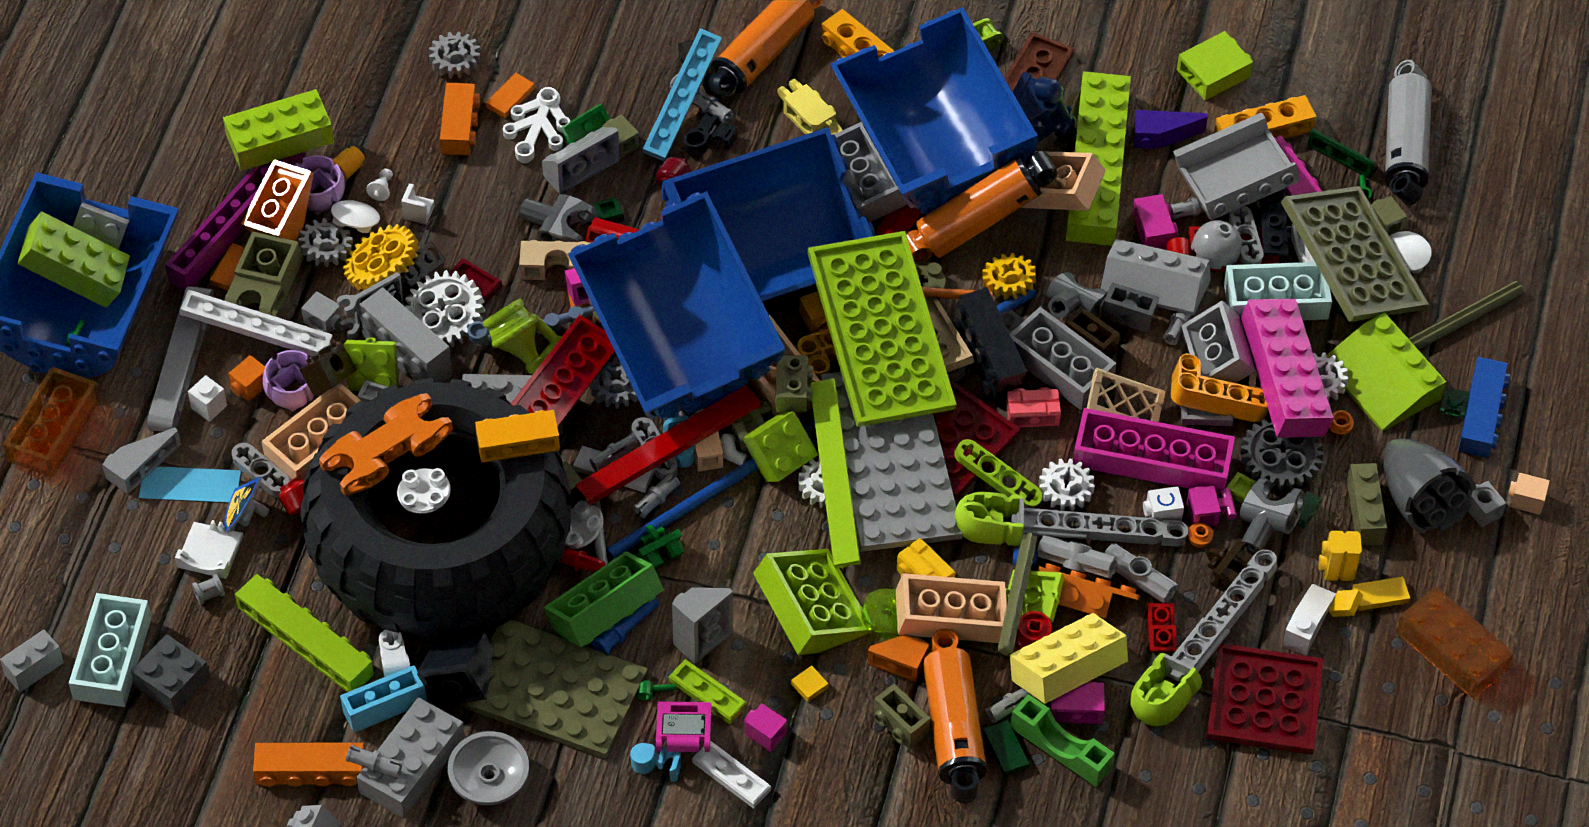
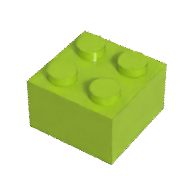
[742,411,819,482]

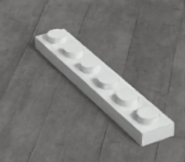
[180,290,332,356]

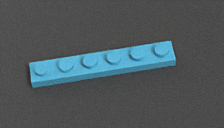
[643,28,722,161]

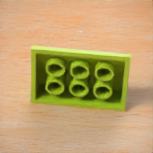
[1326,312,1446,432]
[753,549,874,655]

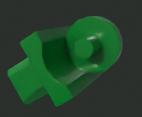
[635,524,684,569]

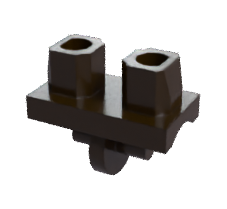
[400,240,446,287]
[1207,539,1253,589]

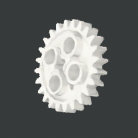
[405,270,485,347]

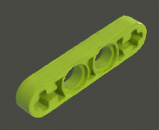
[955,439,1042,509]

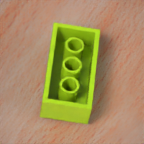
[223,89,334,171]
[17,211,130,308]

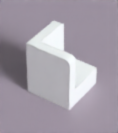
[401,183,435,225]

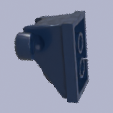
[1013,72,1076,143]

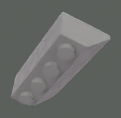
[1101,239,1211,315]

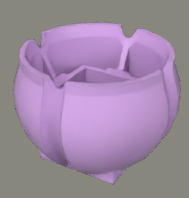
[294,155,345,215]
[263,350,317,412]

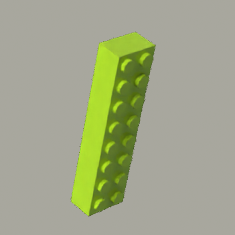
[1066,71,1131,246]

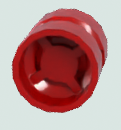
[1016,611,1052,651]

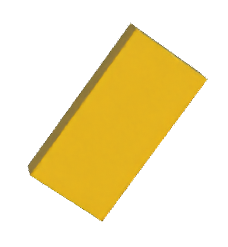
[1352,576,1410,611]

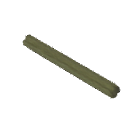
[1408,281,1523,350]
[998,532,1037,655]

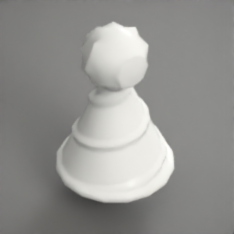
[366,168,393,201]

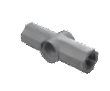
[1037,535,1118,578]
[1105,543,1178,603]

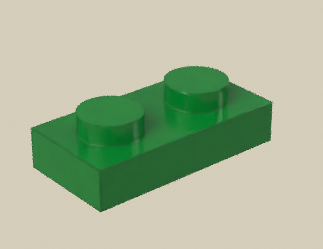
[560,104,610,144]

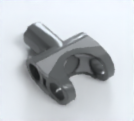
[519,194,599,242]
[1046,272,1108,318]
[1240,478,1305,554]

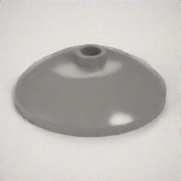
[448,731,529,805]

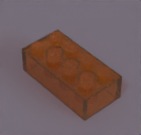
[3,366,101,478]
[1396,586,1514,700]

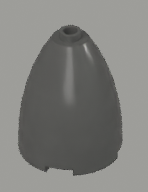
[1383,438,1476,534]

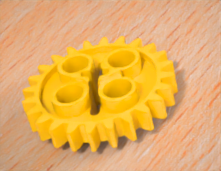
[343,224,420,291]

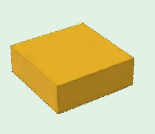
[1329,590,1363,617]
[791,666,829,702]

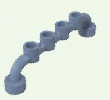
[468,299,595,345]

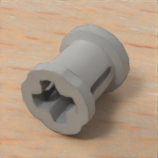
[192,574,225,605]

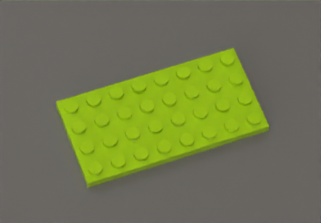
[807,231,956,427]

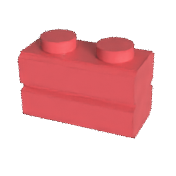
[1006,387,1061,427]

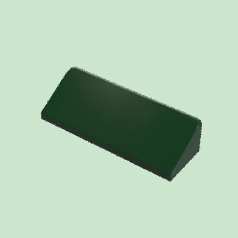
[1308,128,1378,179]

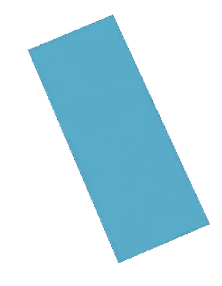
[139,467,241,502]

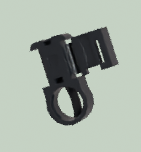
[683,112,738,155]

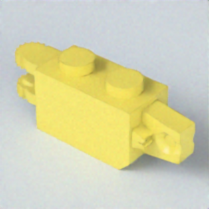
[777,79,843,135]

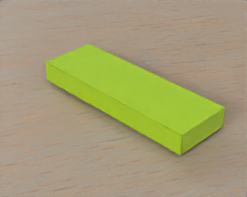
[668,659,747,725]

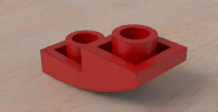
[1147,603,1177,652]

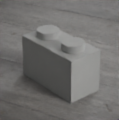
[0,630,64,692]

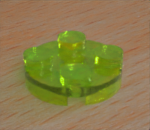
[861,589,902,639]

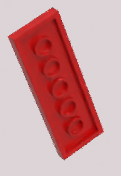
[511,314,615,428]

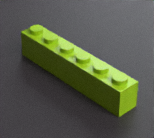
[235,574,374,692]

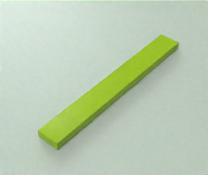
[810,378,861,569]

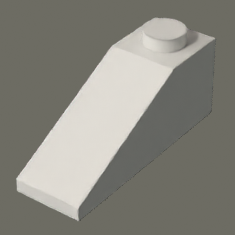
[1282,584,1336,656]

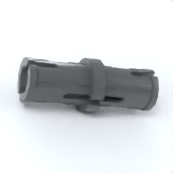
[589,433,641,472]

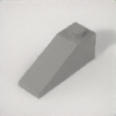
[102,428,181,494]

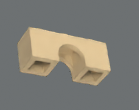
[519,240,590,280]

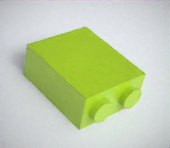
[1177,31,1253,101]

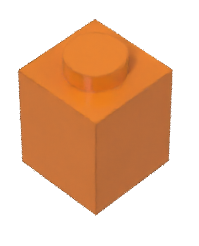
[228,355,265,402]

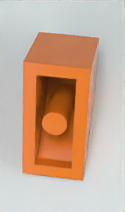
[867,635,929,682]

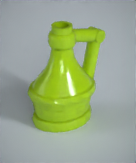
[482,299,562,375]

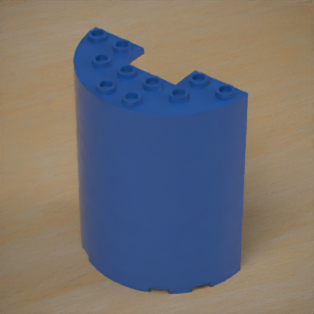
[831,7,1038,214]
[662,127,875,303]
[0,172,179,379]
[568,191,785,420]

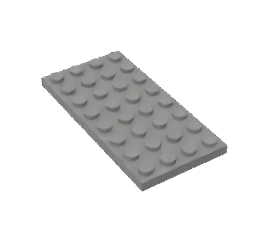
[821,372,963,552]

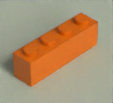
[253,743,364,787]

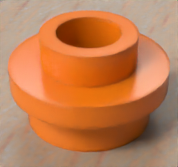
[1329,410,1354,435]
[1187,523,1213,548]

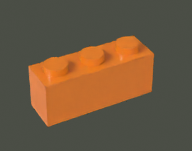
[440,83,480,155]

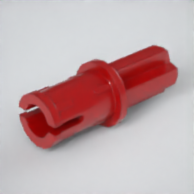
[559,547,606,573]

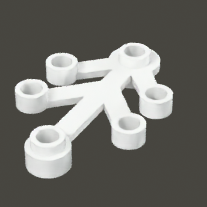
[503,87,570,163]

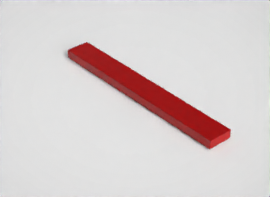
[575,385,761,506]

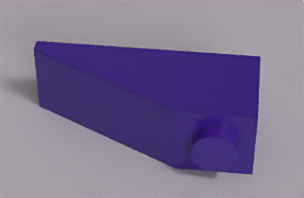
[1133,110,1208,149]

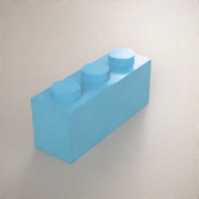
[340,665,428,733]

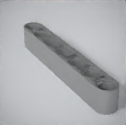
[147,286,214,432]

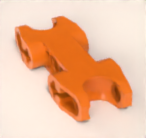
[319,393,453,496]

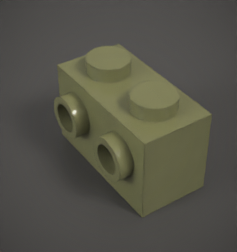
[776,355,813,412]
[873,684,931,750]

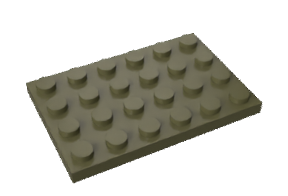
[1281,186,1429,322]
[459,620,648,759]

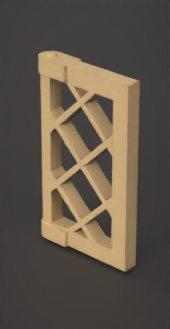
[1087,368,1165,422]

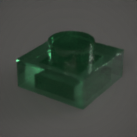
[1440,387,1470,418]

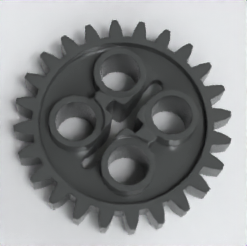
[1240,419,1324,491]

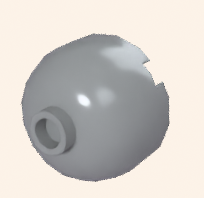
[1191,220,1242,269]

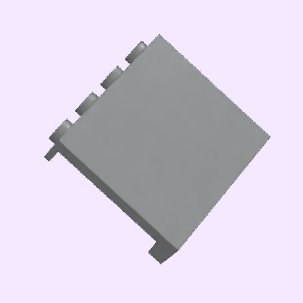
[1173,113,1300,221]

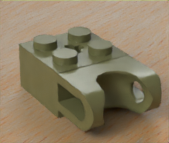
[225,232,304,317]

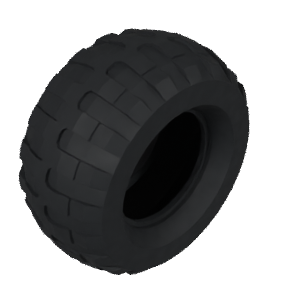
[301,379,571,642]

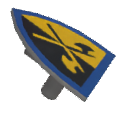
[224,476,269,533]

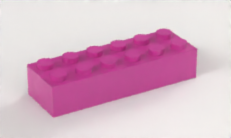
[1240,299,1334,438]
[1073,408,1235,495]

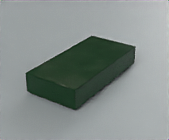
[983,720,1029,777]

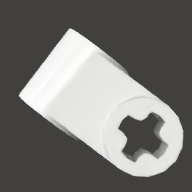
[379,630,410,677]

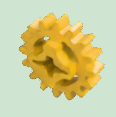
[982,253,1036,300]

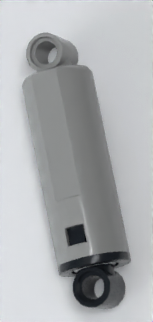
[1385,60,1432,206]

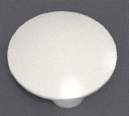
[331,200,380,233]
[1389,231,1431,274]
[397,468,451,513]
[565,501,603,549]

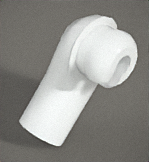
[720,433,748,466]

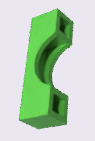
[1011,694,1115,787]

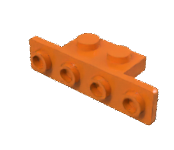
[1038,563,1141,618]

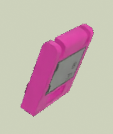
[656,702,711,752]

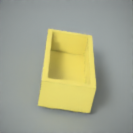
[1010,613,1128,704]

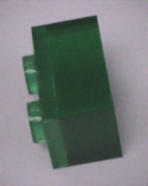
[1296,491,1322,529]

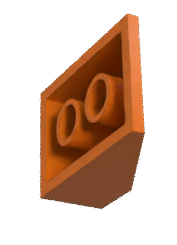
[241,159,313,241]

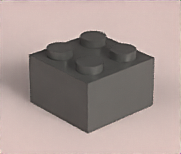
[131,634,210,715]

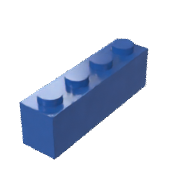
[1458,357,1510,458]

